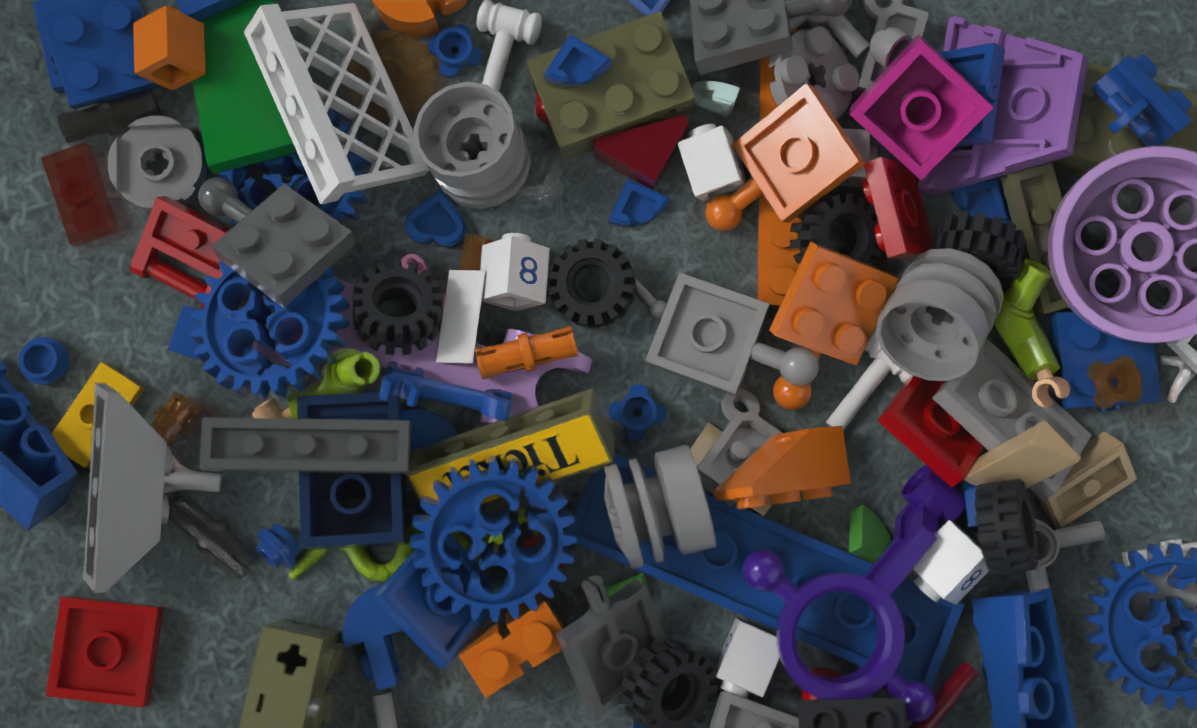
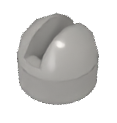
[870,26,913,68]

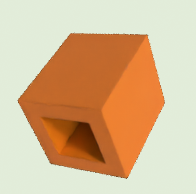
[133,5,206,91]

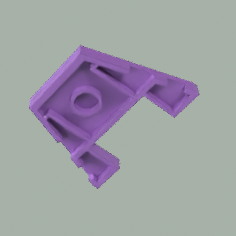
[918,16,1089,196]

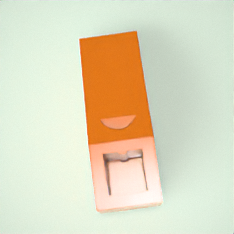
[714,426,851,509]

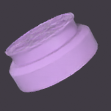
[1048,146,1197,343]

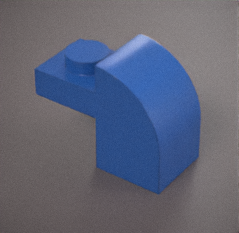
[343,583,403,691]

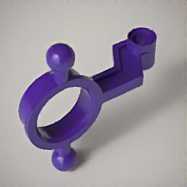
[743,465,966,722]

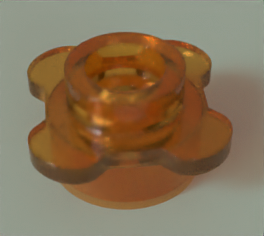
[1087,355,1142,409]

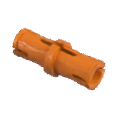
[475,326,578,380]

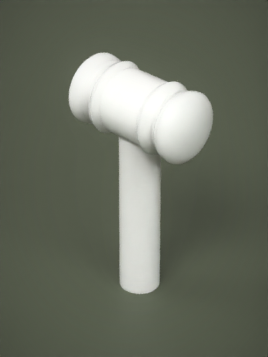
[476,0,542,92]
[825,325,913,431]

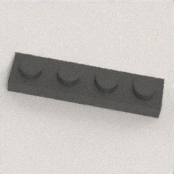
[199,417,411,474]

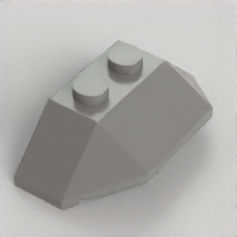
[83,383,173,593]

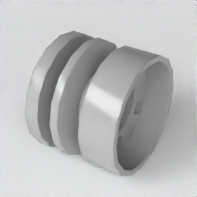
[413,82,531,209]
[876,248,1004,381]
[604,444,716,569]

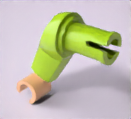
[994,259,1070,407]
[252,348,380,419]

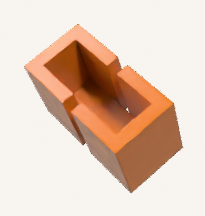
[459,592,566,698]

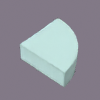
[692,81,740,117]

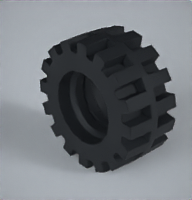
[974,479,1039,575]

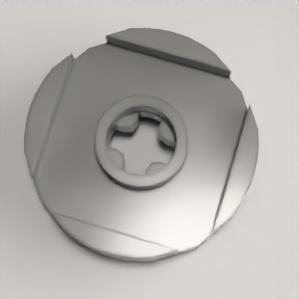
[769,27,859,119]
[107,116,207,212]

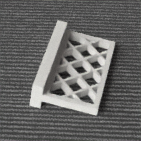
[244,3,430,205]

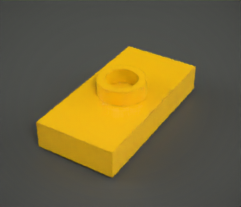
[51,362,145,469]

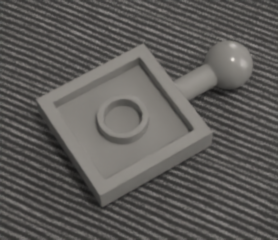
[645,272,819,397]

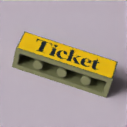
[405,388,615,515]

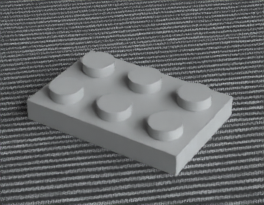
[932,339,1092,501]

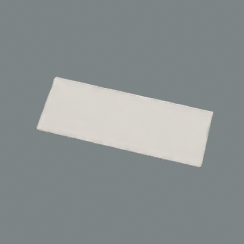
[436,270,485,364]

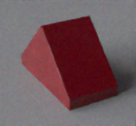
[593,115,688,190]

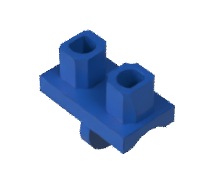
[1091,54,1192,147]

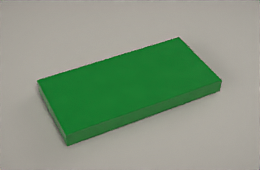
[180,0,297,174]

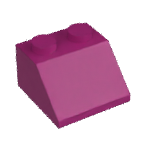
[850,34,994,180]

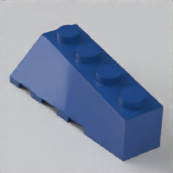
[0,359,78,531]
[972,588,1077,728]

